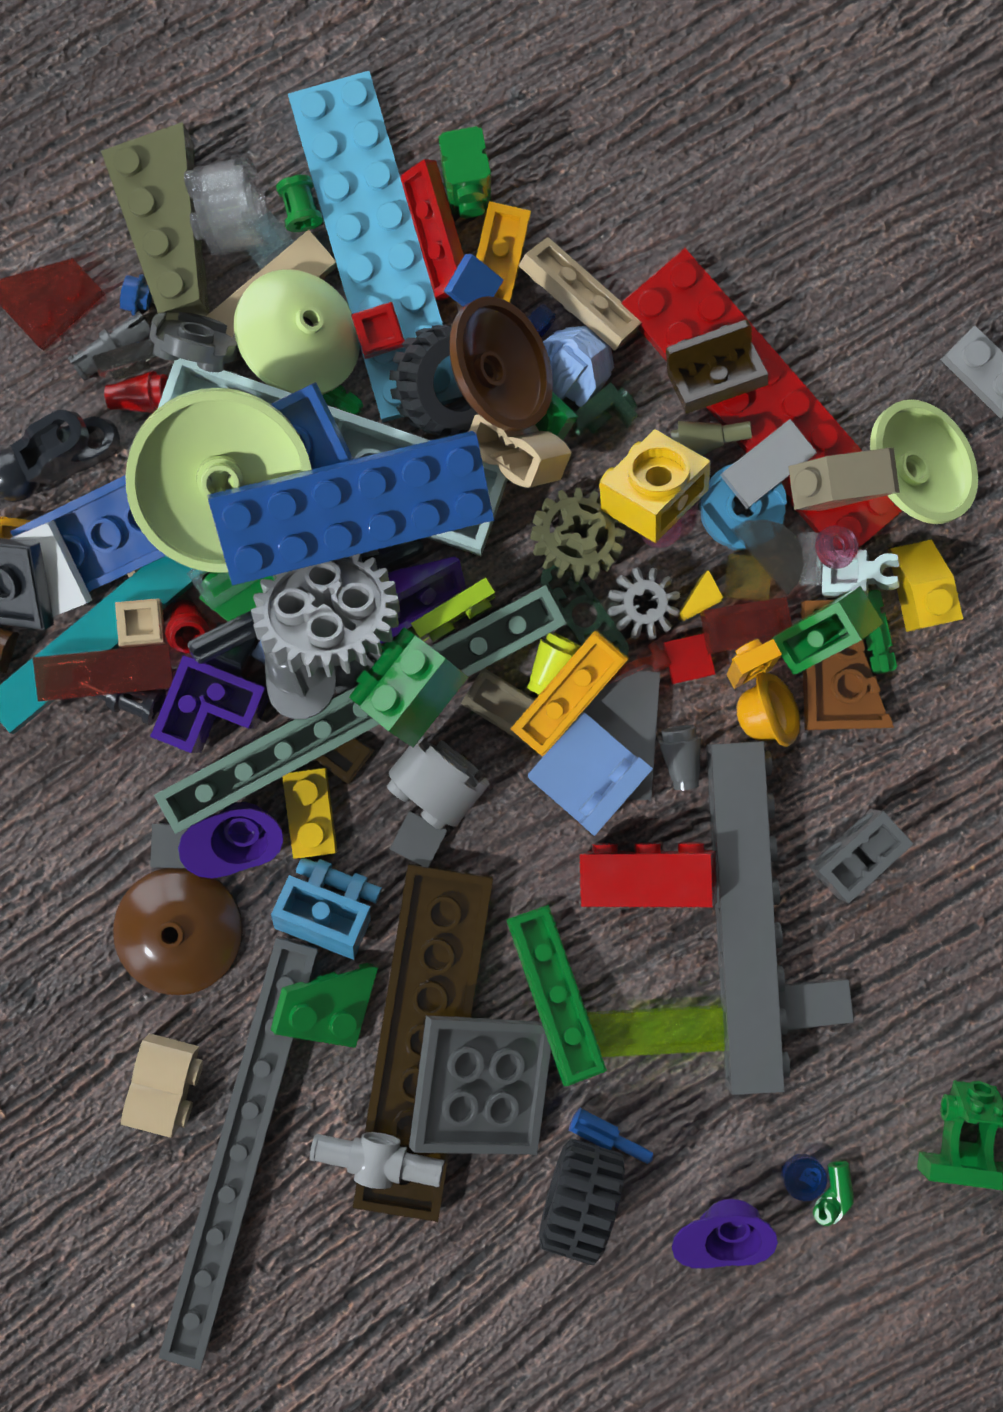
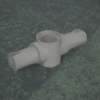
[310,1132,445,1189]

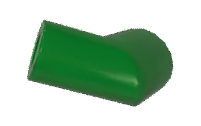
[813,1161,854,1226]

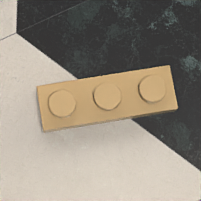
[519,237,642,351]

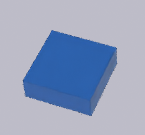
[444,254,503,307]

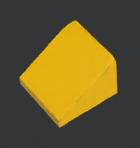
[678,570,723,622]

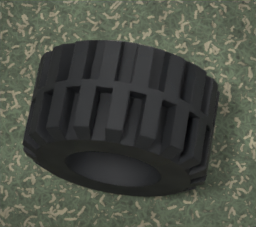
[389,325,478,437]
[539,1138,625,1265]

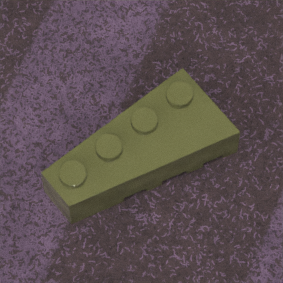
[101,122,209,320]

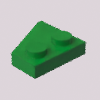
[270,963,378,1048]

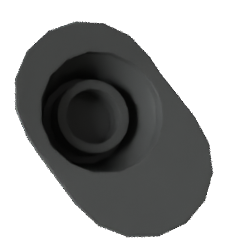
[264,636,336,719]

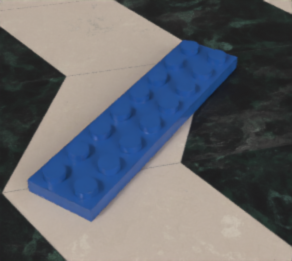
[10,382,353,592]

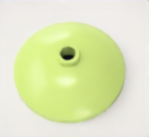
[234,269,360,395]
[870,400,978,524]

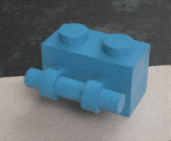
[271,858,382,960]

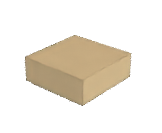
[115,598,166,648]

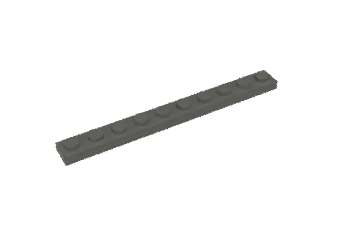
[159,936,320,1370]

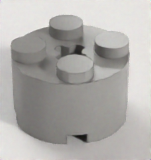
[387,732,489,830]

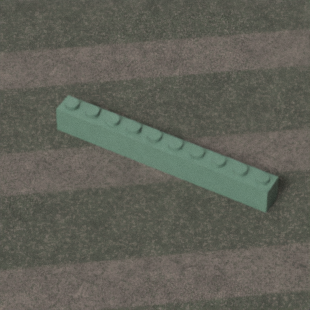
[154,585,566,834]

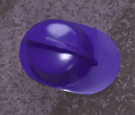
[178,801,283,878]
[671,1199,778,1269]

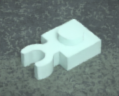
[822,550,899,598]

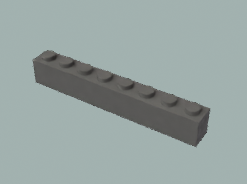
[706,742,790,1095]

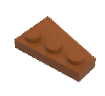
[801,600,894,730]

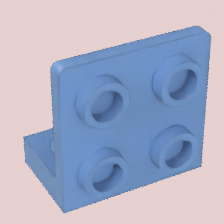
[528,713,653,836]

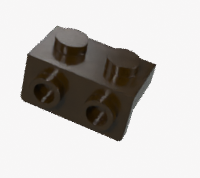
[666,320,768,414]

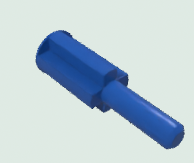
[569,1107,654,1164]

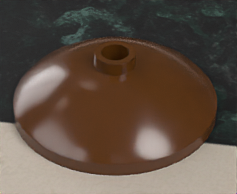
[450,296,553,431]
[113,868,243,995]

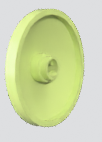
[126,388,312,572]

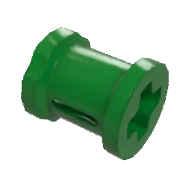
[276,175,323,232]

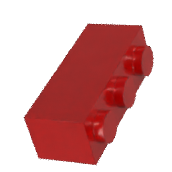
[580,842,717,907]

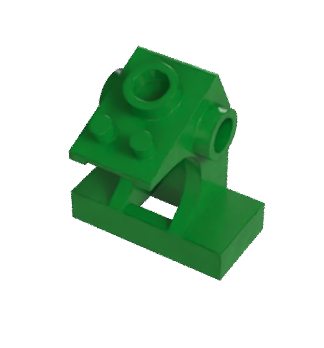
[917,1081,1003,1191]

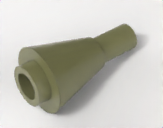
[671,420,752,455]

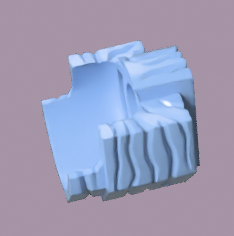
[543,326,614,408]

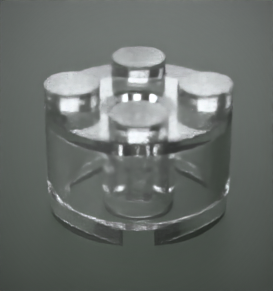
[184,156,271,256]

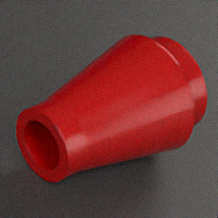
[104,370,168,413]
[165,600,210,653]

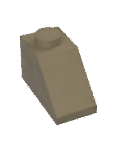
[788,448,900,511]

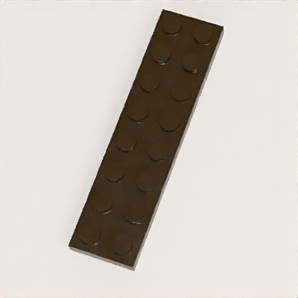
[353,863,493,1222]

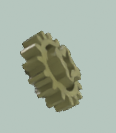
[530,488,625,582]

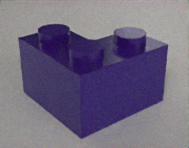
[150,655,269,753]

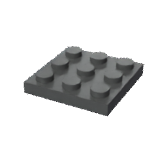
[409,1015,551,1155]

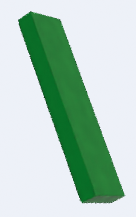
[506,905,607,1086]

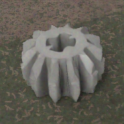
[608,567,680,640]

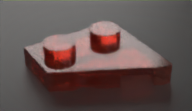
[0,258,105,351]

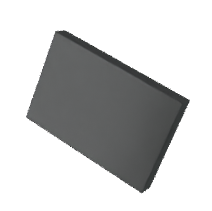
[582,669,660,801]

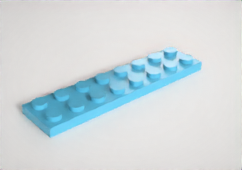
[288,71,463,423]

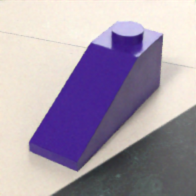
[357,556,466,644]

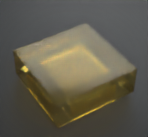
[724,554,772,602]

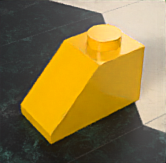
[888,540,963,632]

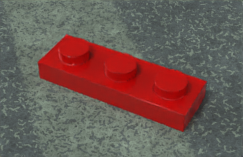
[400,159,464,301]

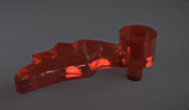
[604,642,672,687]

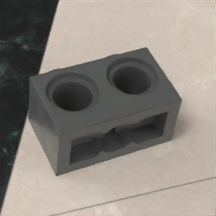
[808,809,913,904]

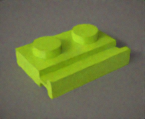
[411,578,495,643]

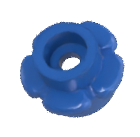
[120,274,152,316]

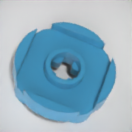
[699,463,787,551]

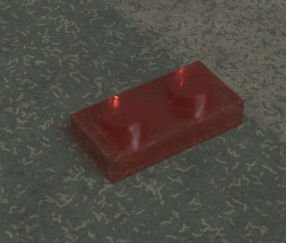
[700,597,792,655]

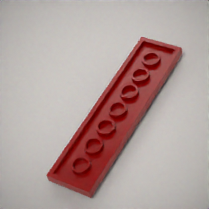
[621,248,902,552]

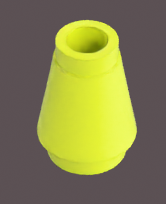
[527,632,580,695]

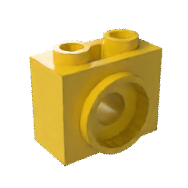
[599,429,710,543]

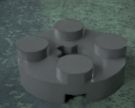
[150,312,239,372]

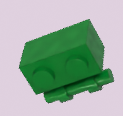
[349,627,468,748]

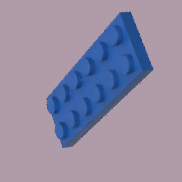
[207,431,494,585]

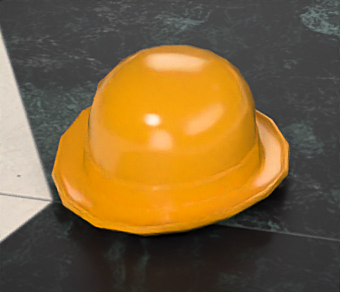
[737,671,800,747]

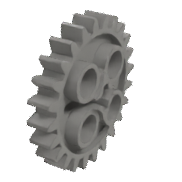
[251,554,400,677]

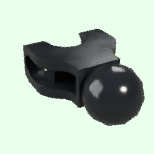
[0,410,120,503]

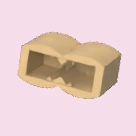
[469,414,571,487]
[121,1034,203,1138]

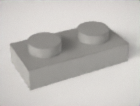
[940,326,1003,419]

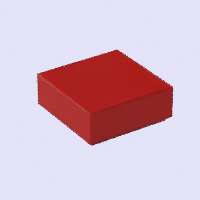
[351,302,405,359]
[663,633,716,685]

